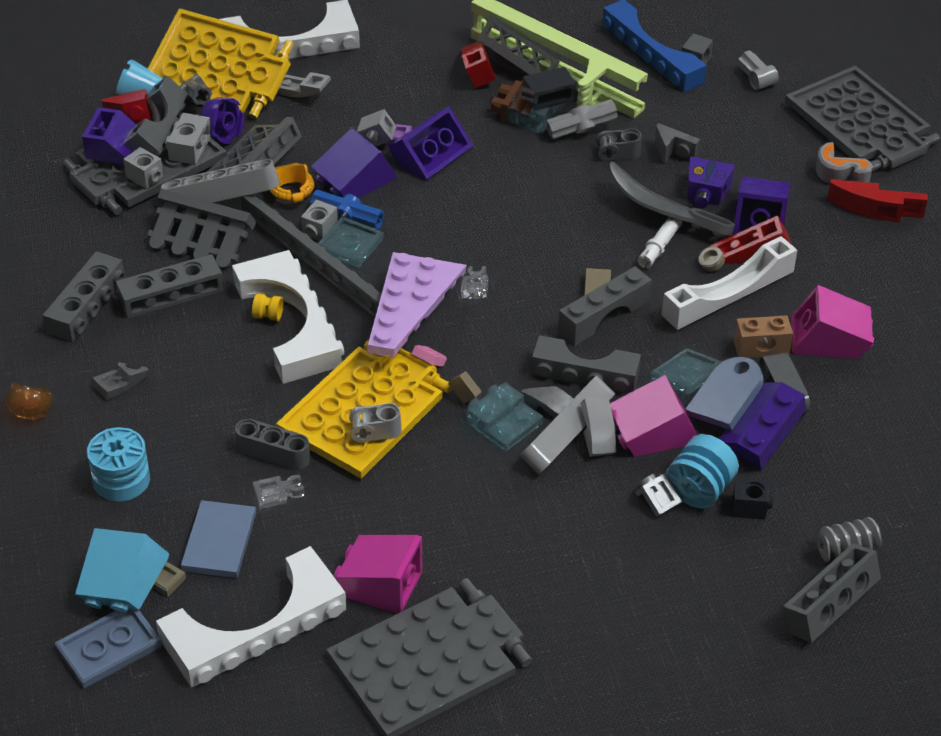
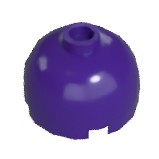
[200,97,244,144]

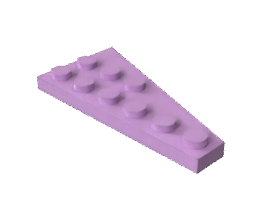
[367,252,467,357]

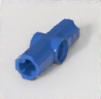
[310,189,384,230]

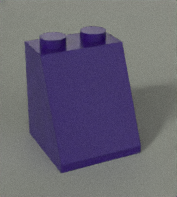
[311,128,397,198]
[733,176,790,235]

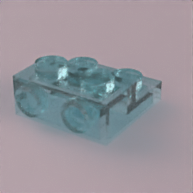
[468,382,543,452]

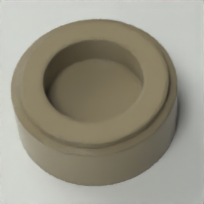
[699,247,725,272]

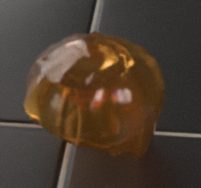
[6,382,53,420]

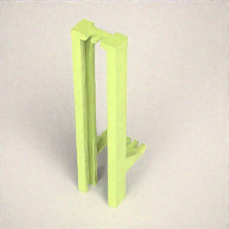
[471,0,648,118]

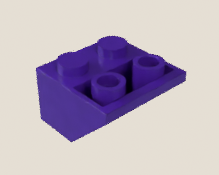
[82,107,137,164]

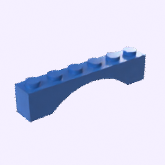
[602,0,707,92]

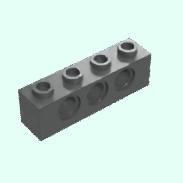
[43,251,125,342]
[116,254,224,319]
[783,543,881,643]

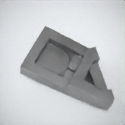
[92,362,149,400]
[519,386,573,419]

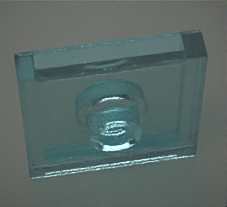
[318,216,384,268]
[650,348,722,395]

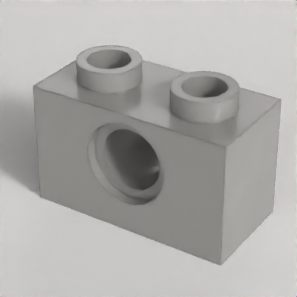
[165,113,211,165]

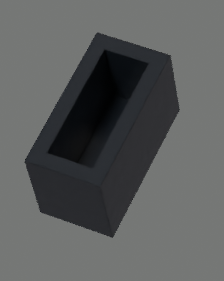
[521,67,576,111]

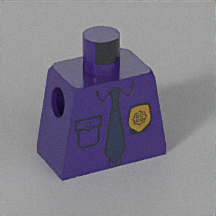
[687,156,735,208]

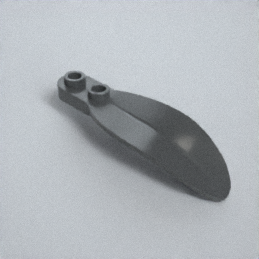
[609,162,735,238]

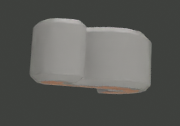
[816,142,873,184]

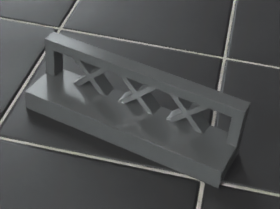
[478,16,560,75]

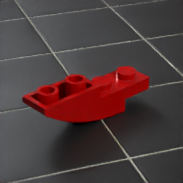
[827,179,928,222]

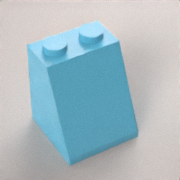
[75,528,169,612]

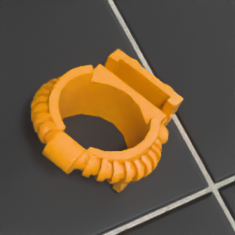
[270,163,314,204]

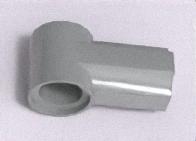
[738,51,779,90]

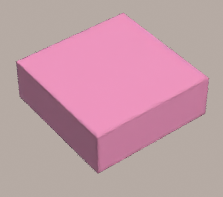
[411,345,447,366]

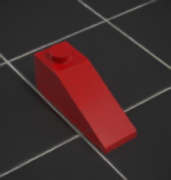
[710,216,792,264]

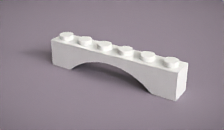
[662,236,797,330]

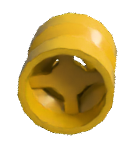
[252,293,283,322]

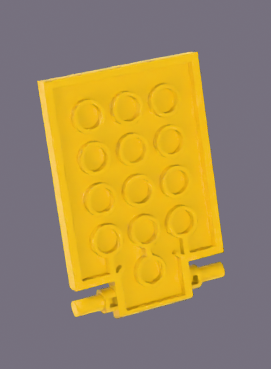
[148,8,294,119]
[276,340,452,479]

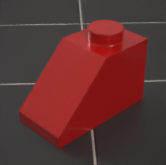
[101,89,152,123]

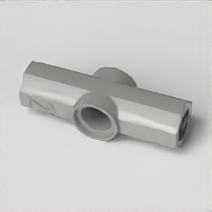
[546,99,618,140]

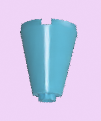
[116,60,163,95]

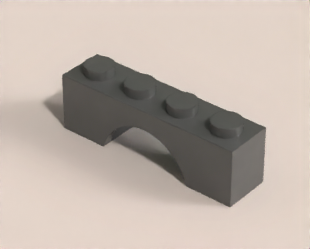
[124,76,188,157]
[558,267,652,346]
[531,335,641,393]

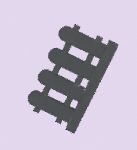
[147,189,256,269]

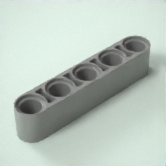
[161,159,280,203]
[520,375,615,475]

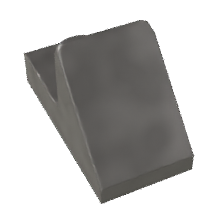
[655,123,700,163]

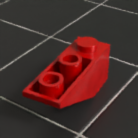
[462,41,496,88]

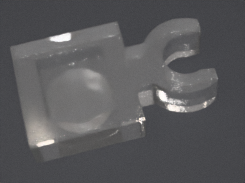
[460,266,489,299]
[253,475,305,509]

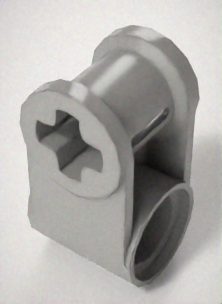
[349,403,402,442]

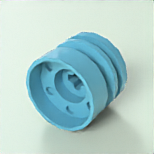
[87,427,150,502]
[665,434,739,509]

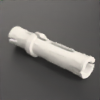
[637,216,682,269]

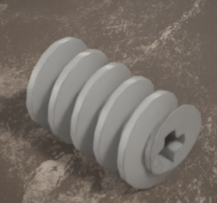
[817,517,881,563]

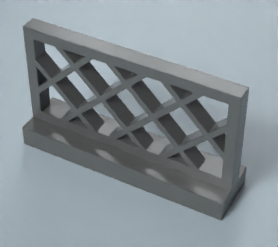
[207,117,302,172]

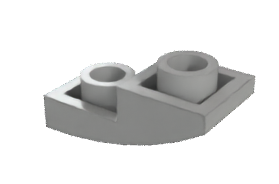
[580,397,616,457]

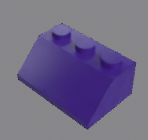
[388,106,474,180]
[719,382,806,470]

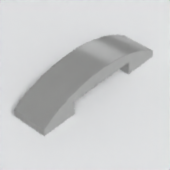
[276,72,331,97]

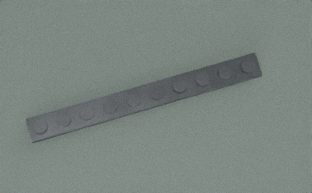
[241,194,382,317]

